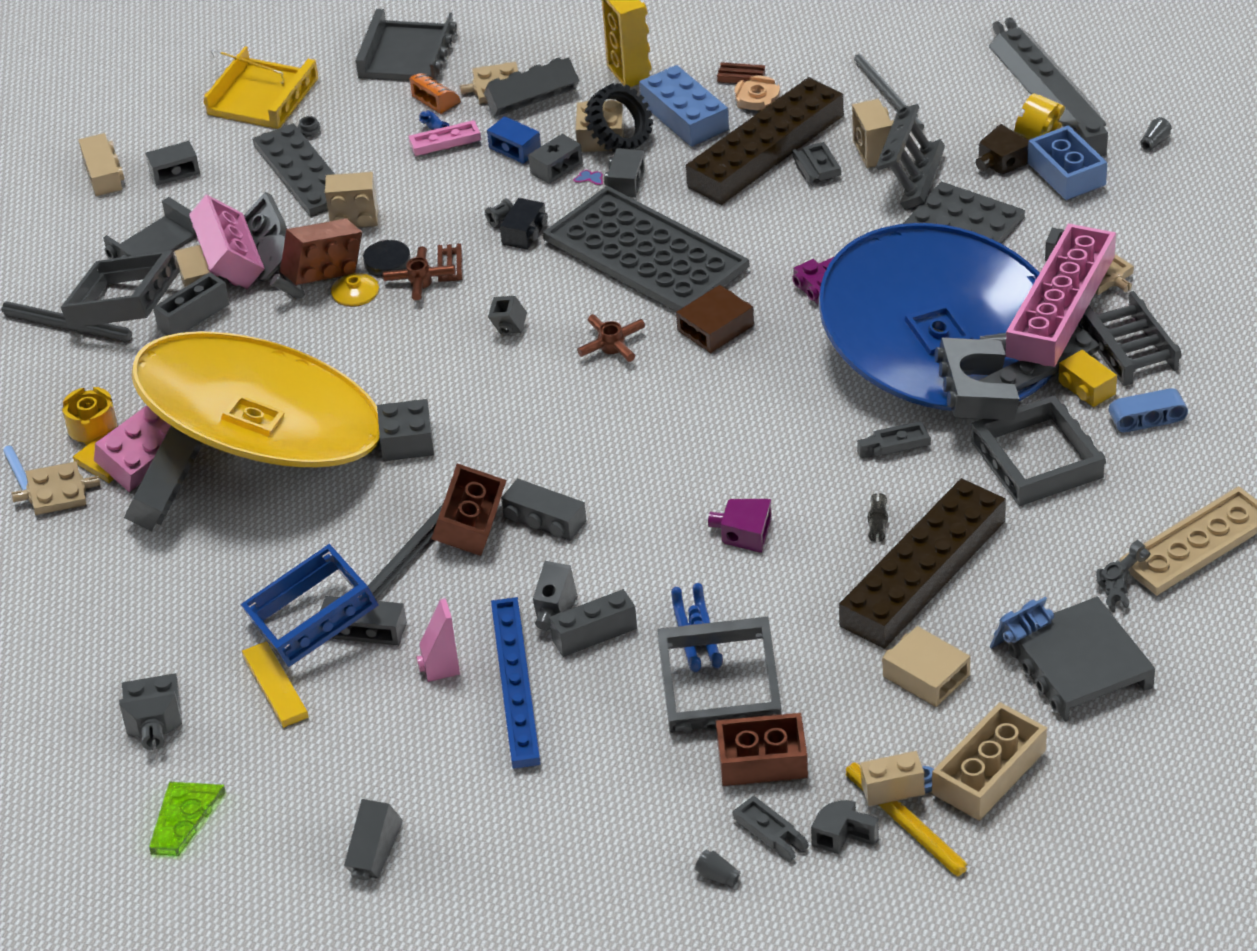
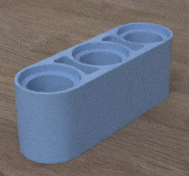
[1108,388,1188,432]

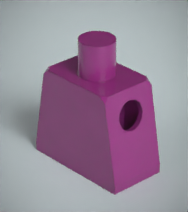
[708,499,772,553]

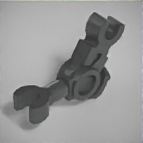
[1096,540,1151,612]

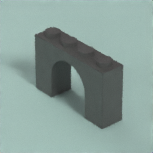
[935,338,1020,420]

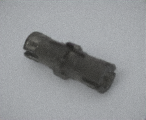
[867,493,888,542]

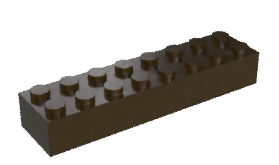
[685,77,844,205]
[839,478,1006,649]

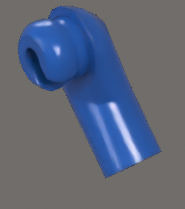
[419,110,450,130]

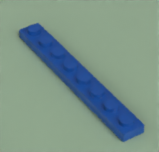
[491,597,541,769]

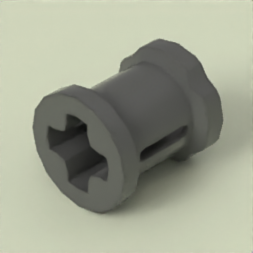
[485,198,513,227]

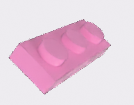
[408,120,481,156]

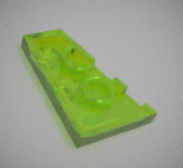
[149,781,226,856]

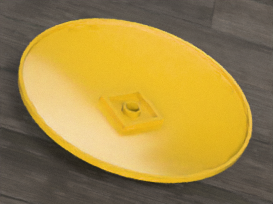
[131,331,380,467]

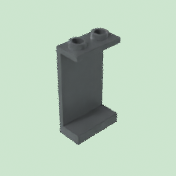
[103,197,197,259]

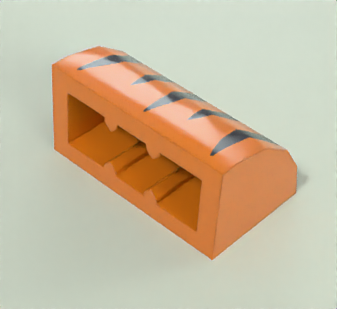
[409,73,461,114]

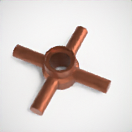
[383,246,456,301]
[577,314,645,362]

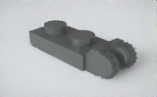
[732,796,809,862]

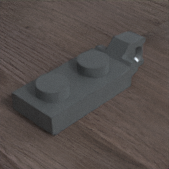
[857,421,931,458]

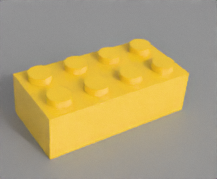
[601,0,652,87]

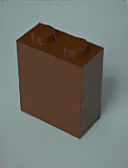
[676,285,754,353]

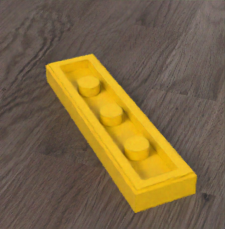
[242,641,309,728]

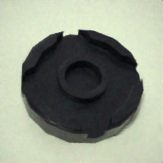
[363,240,411,276]

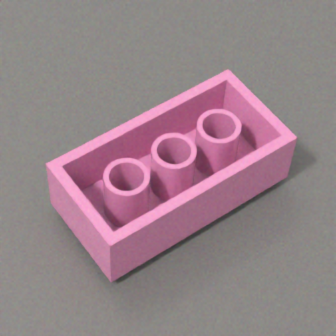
[189,194,265,289]
[94,405,171,492]

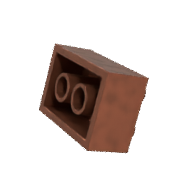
[280,219,362,285]
[431,463,507,556]
[716,713,808,786]

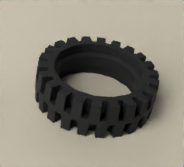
[585,83,653,153]

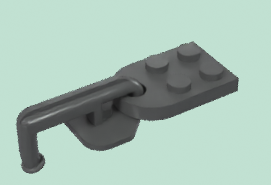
[244,192,305,299]

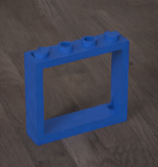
[240,543,379,668]

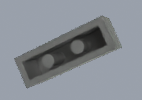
[153,272,230,336]
[501,478,587,541]
[549,589,637,657]
[320,596,407,646]

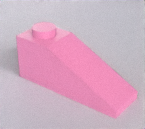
[416,598,460,682]

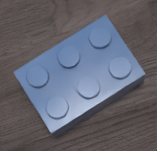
[1028,125,1107,200]

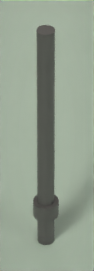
[854,54,924,130]

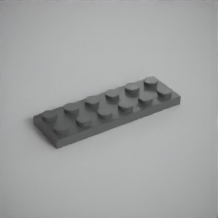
[252,123,335,217]

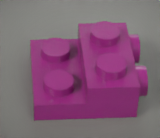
[792,257,834,305]

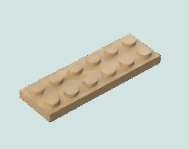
[1119,486,1257,596]

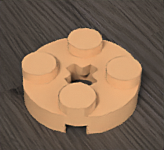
[734,76,780,111]

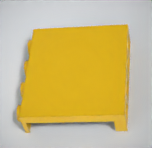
[203,46,319,129]

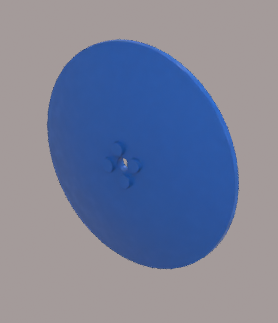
[819,223,1053,411]

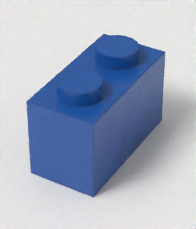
[487,116,541,164]

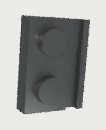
[793,142,841,184]

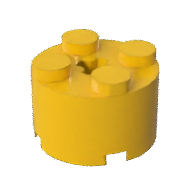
[1014,93,1065,140]
[62,387,118,446]

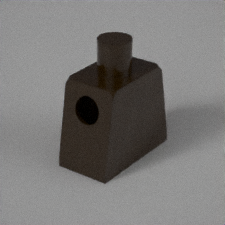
[975,124,1028,174]

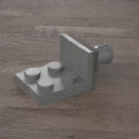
[119,673,182,750]

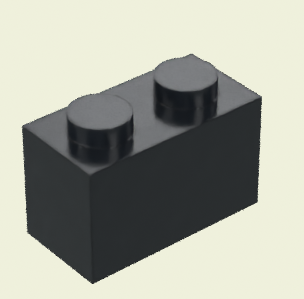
[500,198,548,250]

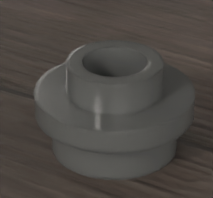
[298,116,321,136]

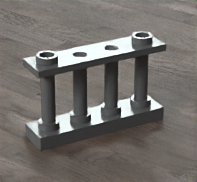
[876,103,945,210]
[1079,291,1182,386]

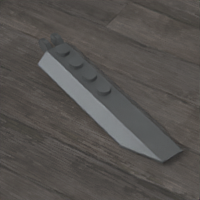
[989,17,1106,129]

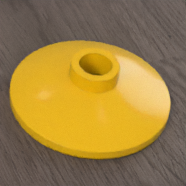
[331,273,379,307]

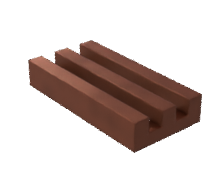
[717,62,765,83]
[437,243,462,282]

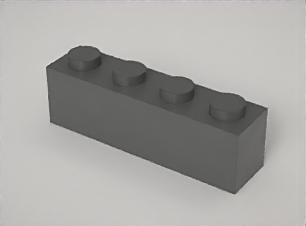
[484,57,580,117]

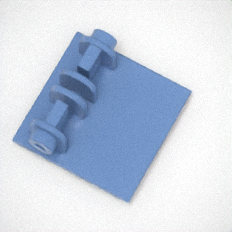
[990,597,1054,649]

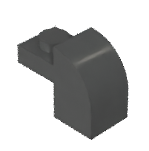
[811,800,879,854]

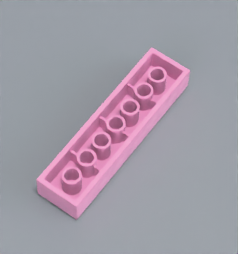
[1006,224,1116,367]

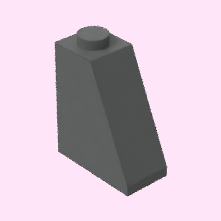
[344,799,403,880]

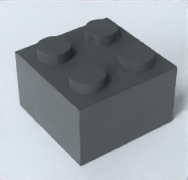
[377,399,434,461]

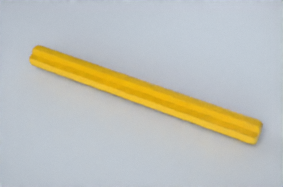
[845,762,967,876]

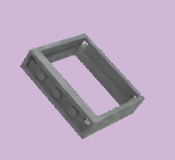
[60,250,180,328]
[971,395,1106,506]
[657,616,782,733]

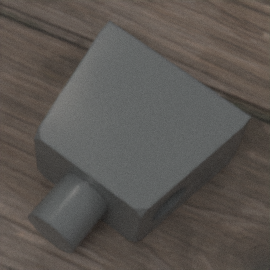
[533,561,577,631]

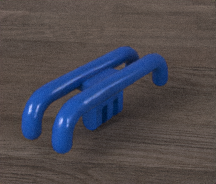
[671,583,723,672]

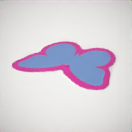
[573,170,603,185]

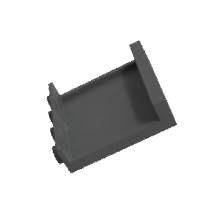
[355,9,457,81]
[1008,596,1155,722]

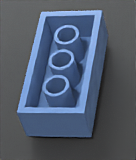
[639,65,729,147]

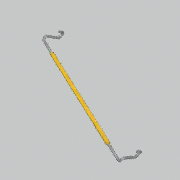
[210,49,285,84]

